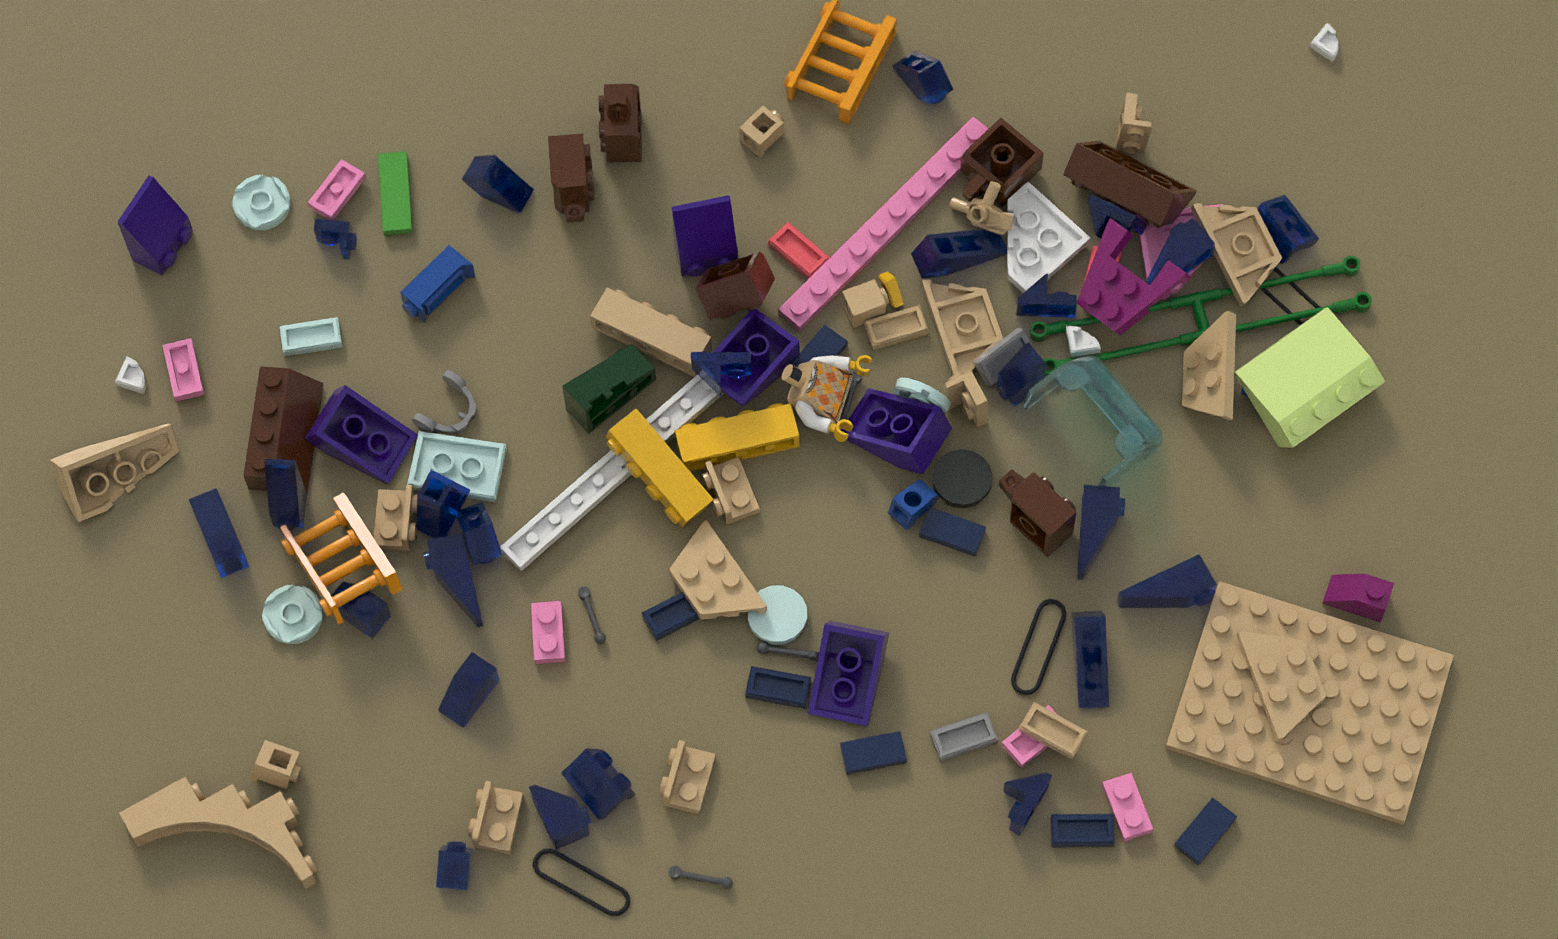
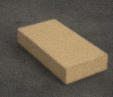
[864,305,929,351]
[1019,702,1088,760]

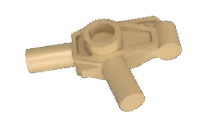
[949,181,1014,235]

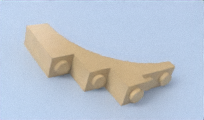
[119,776,317,889]

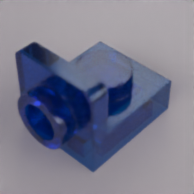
[314,219,357,260]
[436,841,473,890]

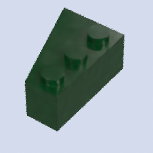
[562,344,656,434]

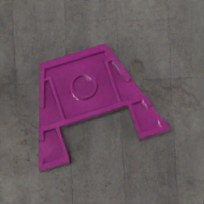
[1077,218,1191,335]

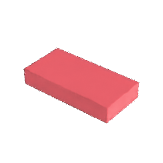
[768,222,830,279]

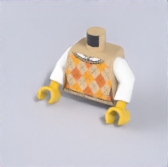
[781,355,872,442]

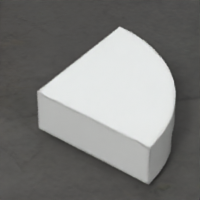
[1310,23,1339,62]
[1065,326,1101,357]
[115,356,146,394]

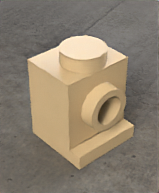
[739,105,784,158]
[251,740,302,789]

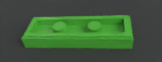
[378,151,413,236]

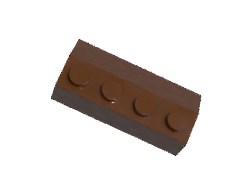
[1063,140,1197,228]
[243,366,323,494]

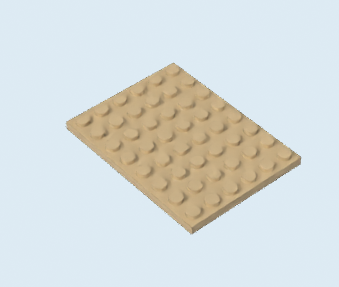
[1165,581,1454,825]

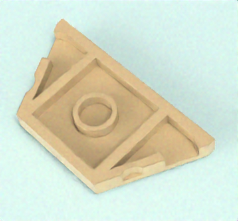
[1190,203,1282,307]
[922,279,1003,376]
[1182,311,1236,421]
[669,520,767,620]
[1236,631,1327,743]

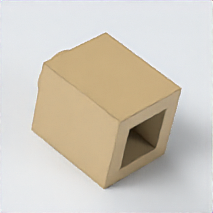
[842,279,889,328]

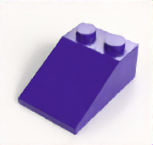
[118,175,192,275]
[671,195,738,277]
[697,309,800,407]
[305,385,418,484]
[841,388,952,474]
[808,621,889,726]

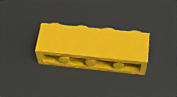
[675,403,800,472]
[606,408,714,528]

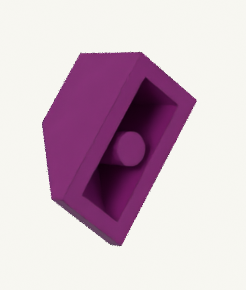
[1322,574,1394,623]

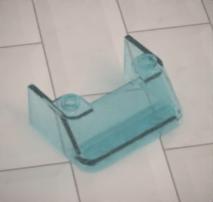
[1023,356,1163,495]

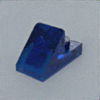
[1088,194,1147,239]
[1016,274,1077,318]
[691,352,752,396]
[1003,772,1052,836]

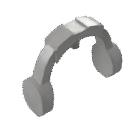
[412,370,477,434]

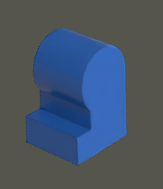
[888,479,939,531]

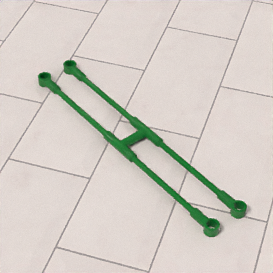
[1030,256,1372,379]

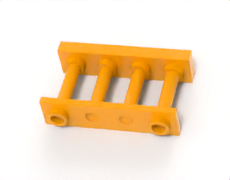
[784,0,897,124]
[280,492,403,625]

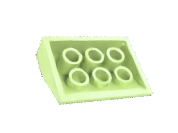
[1234,307,1386,448]

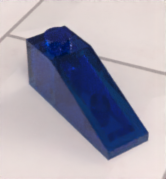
[1146,218,1215,285]
[911,229,1007,278]
[265,459,307,531]
[1077,485,1125,580]
[189,488,249,578]
[423,533,483,627]
[1117,554,1217,608]
[1071,611,1109,708]

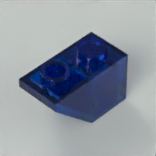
[462,155,534,213]
[417,470,470,543]

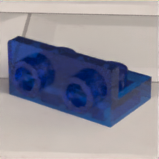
[1257,195,1319,264]
[561,748,635,820]

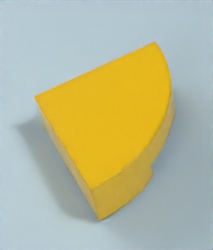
[878,271,904,308]

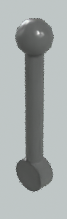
[839,371,862,421]
[578,587,606,644]
[757,642,819,661]
[669,866,733,889]

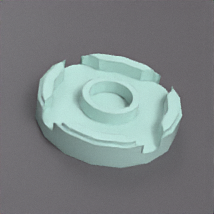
[232,175,291,230]
[893,377,951,415]
[262,585,323,644]
[748,585,807,645]

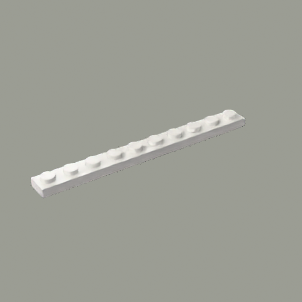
[500,374,724,571]

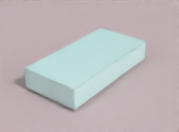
[279,317,343,357]

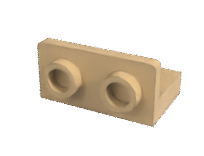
[1116,93,1152,154]
[944,371,988,428]
[702,457,760,525]
[373,485,420,551]
[659,740,716,815]
[468,781,524,854]

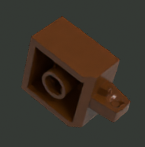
[599,83,642,163]
[960,117,1044,206]
[548,133,595,223]
[695,251,775,320]
[999,470,1077,558]

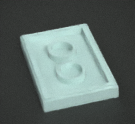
[407,431,507,502]

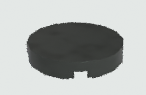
[932,449,992,509]

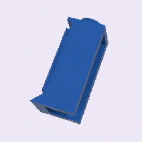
[400,245,475,322]

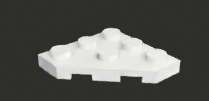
[1007,182,1090,298]

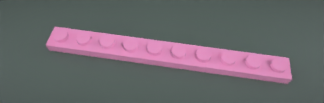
[778,117,988,332]

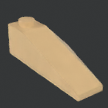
[50,423,179,522]

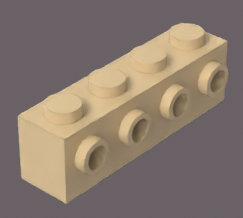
[590,287,712,377]

